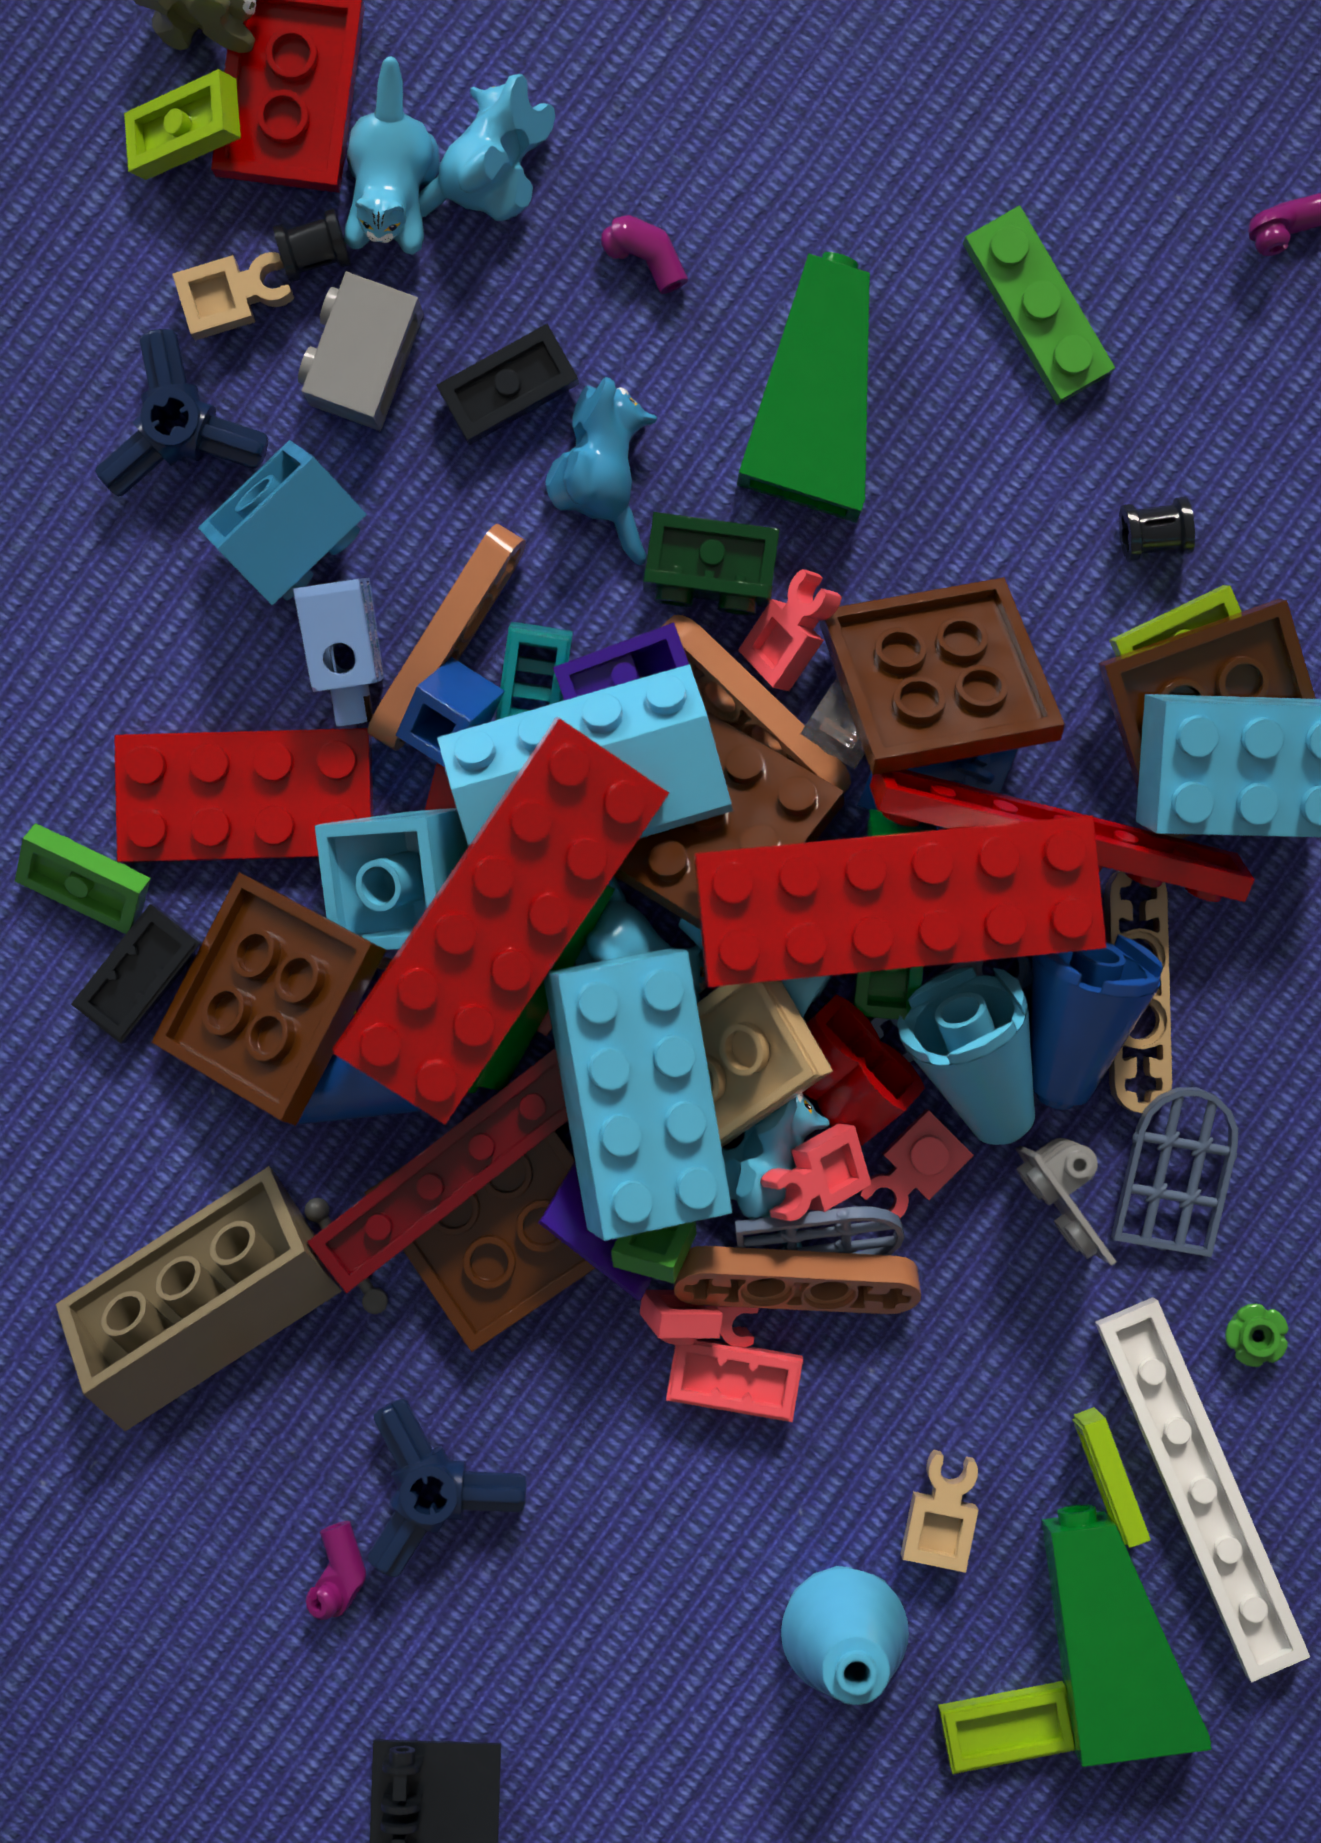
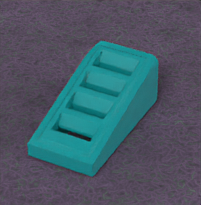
[496,622,573,720]

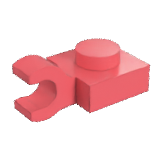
[639,1290,759,1347]

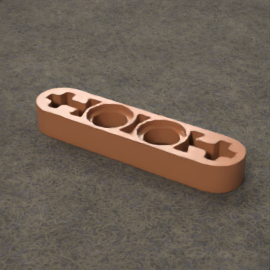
[368,524,526,751]
[661,615,851,793]
[674,1246,921,1314]

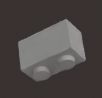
[298,271,424,431]

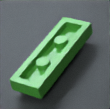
[962,205,1115,405]

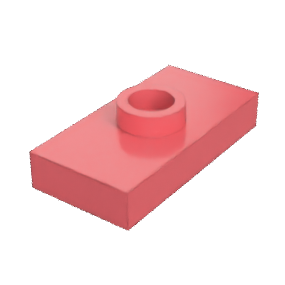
[666,1338,803,1422]

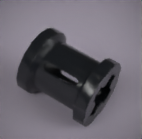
[273,209,351,283]
[1119,497,1195,562]

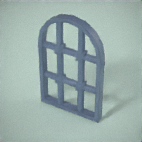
[1111,1087,1238,1257]
[735,1206,905,1255]

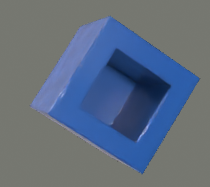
[395,657,505,767]

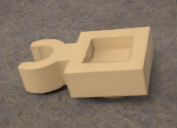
[172,252,294,340]
[900,1450,979,1573]

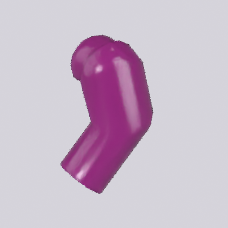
[1248,193,1321,256]
[601,215,688,294]
[306,1520,366,1620]

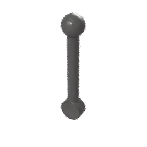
[304,1198,388,1314]

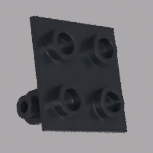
[370,1739,501,1843]

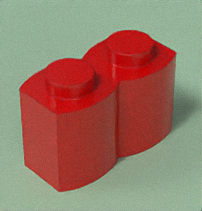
[802,995,925,1146]

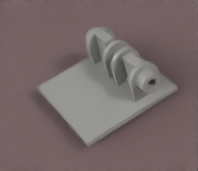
[1015,1138,1117,1266]

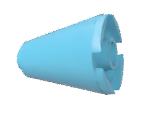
[897,967,1035,1145]
[781,1566,909,1705]

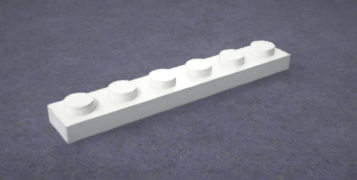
[1095,1297,1310,1682]

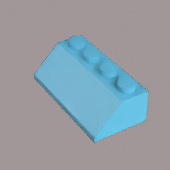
[437,664,733,847]

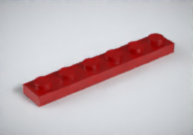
[869,769,1255,902]

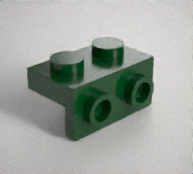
[643,512,780,616]

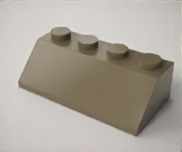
[55,1166,342,1431]

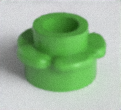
[1225,1303,1288,1367]

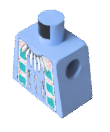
[293,578,384,726]

